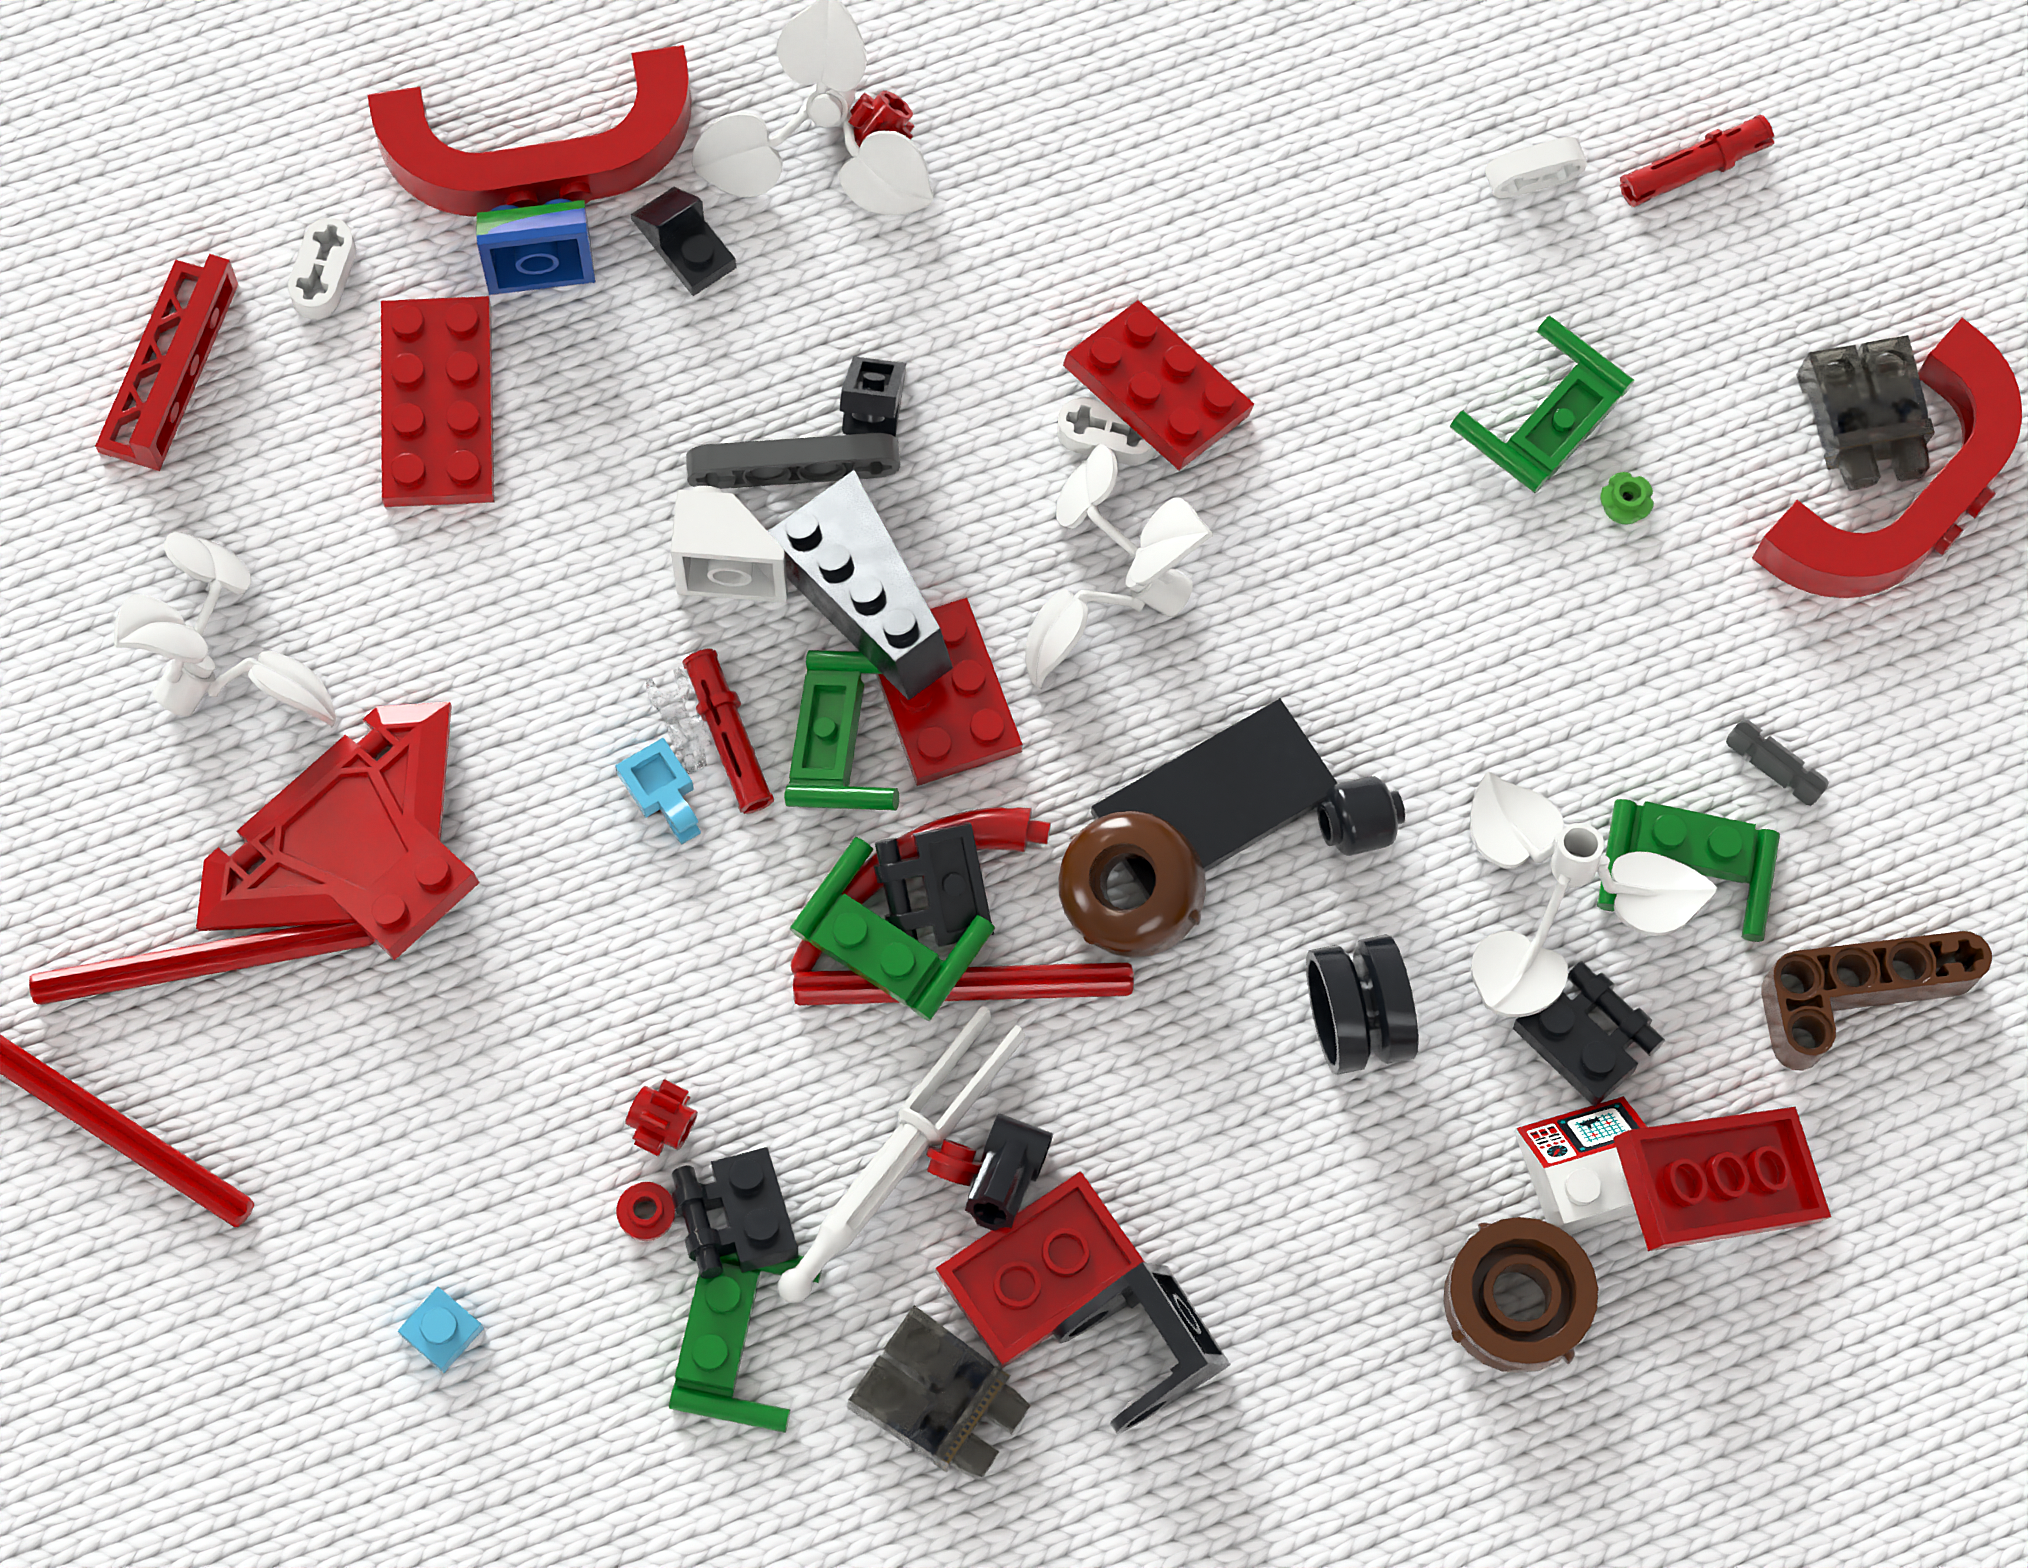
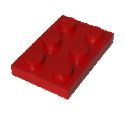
[1062,300,1254,471]
[876,597,1023,786]
[935,1171,1145,1369]

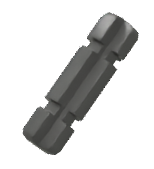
[1726,719,1829,806]

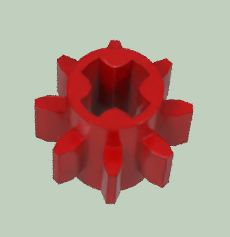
[848,90,915,147]
[625,1079,698,1157]

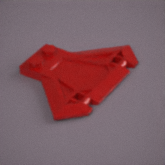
[196,702,480,960]

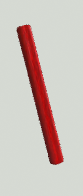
[29,922,374,1005]
[793,962,1134,1006]
[0,1034,254,1227]

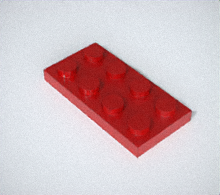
[381,296,494,507]
[1613,1107,1831,1251]

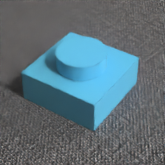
[398,1286,484,1373]

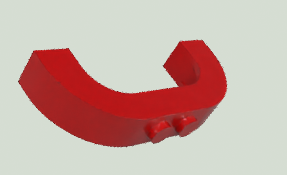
[367,45,691,217]
[1752,317,2022,598]

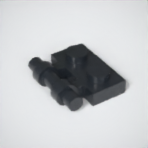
[874,822,994,947]
[1513,961,1665,1107]
[672,1147,799,1279]

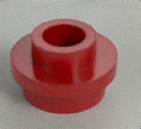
[926,1139,982,1186]
[616,1182,676,1241]

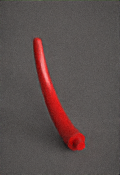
[790,807,1051,974]

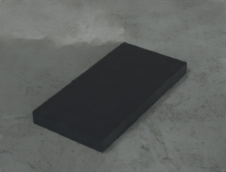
[1090,698,1338,900]

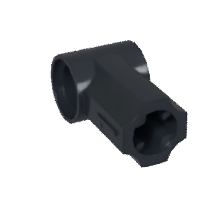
[965,1113,1053,1231]

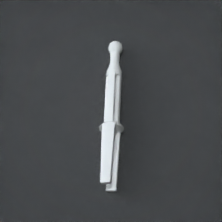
[778,1004,1025,1303]

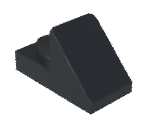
[631,187,736,296]
[839,356,906,437]

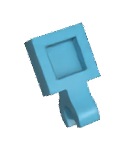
[615,738,701,845]

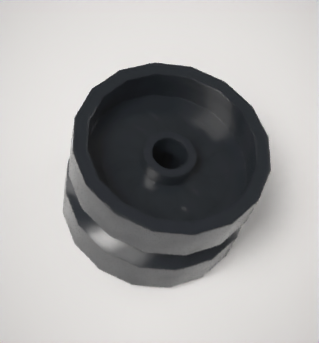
[1306,934,1419,1075]

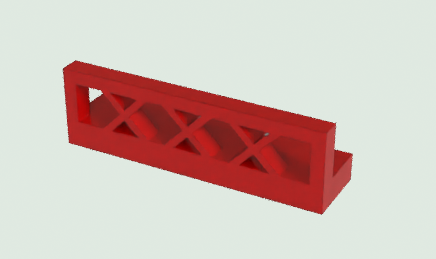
[95,254,239,471]

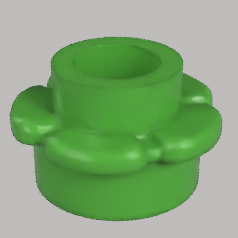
[1600,472,1654,524]

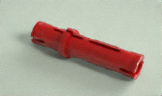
[1619,115,1774,207]
[682,648,774,814]

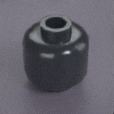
[1317,776,1405,856]

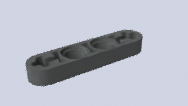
[686,433,901,489]

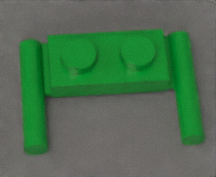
[1450,315,1635,493]
[784,650,899,811]
[1597,799,1780,942]
[789,837,995,1021]
[669,1253,822,1433]

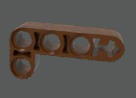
[1761,931,1992,1071]

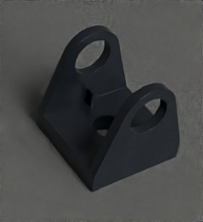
[1053,1262,1231,1434]

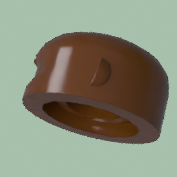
[1058,811,1206,958]
[1443,1217,1598,1373]

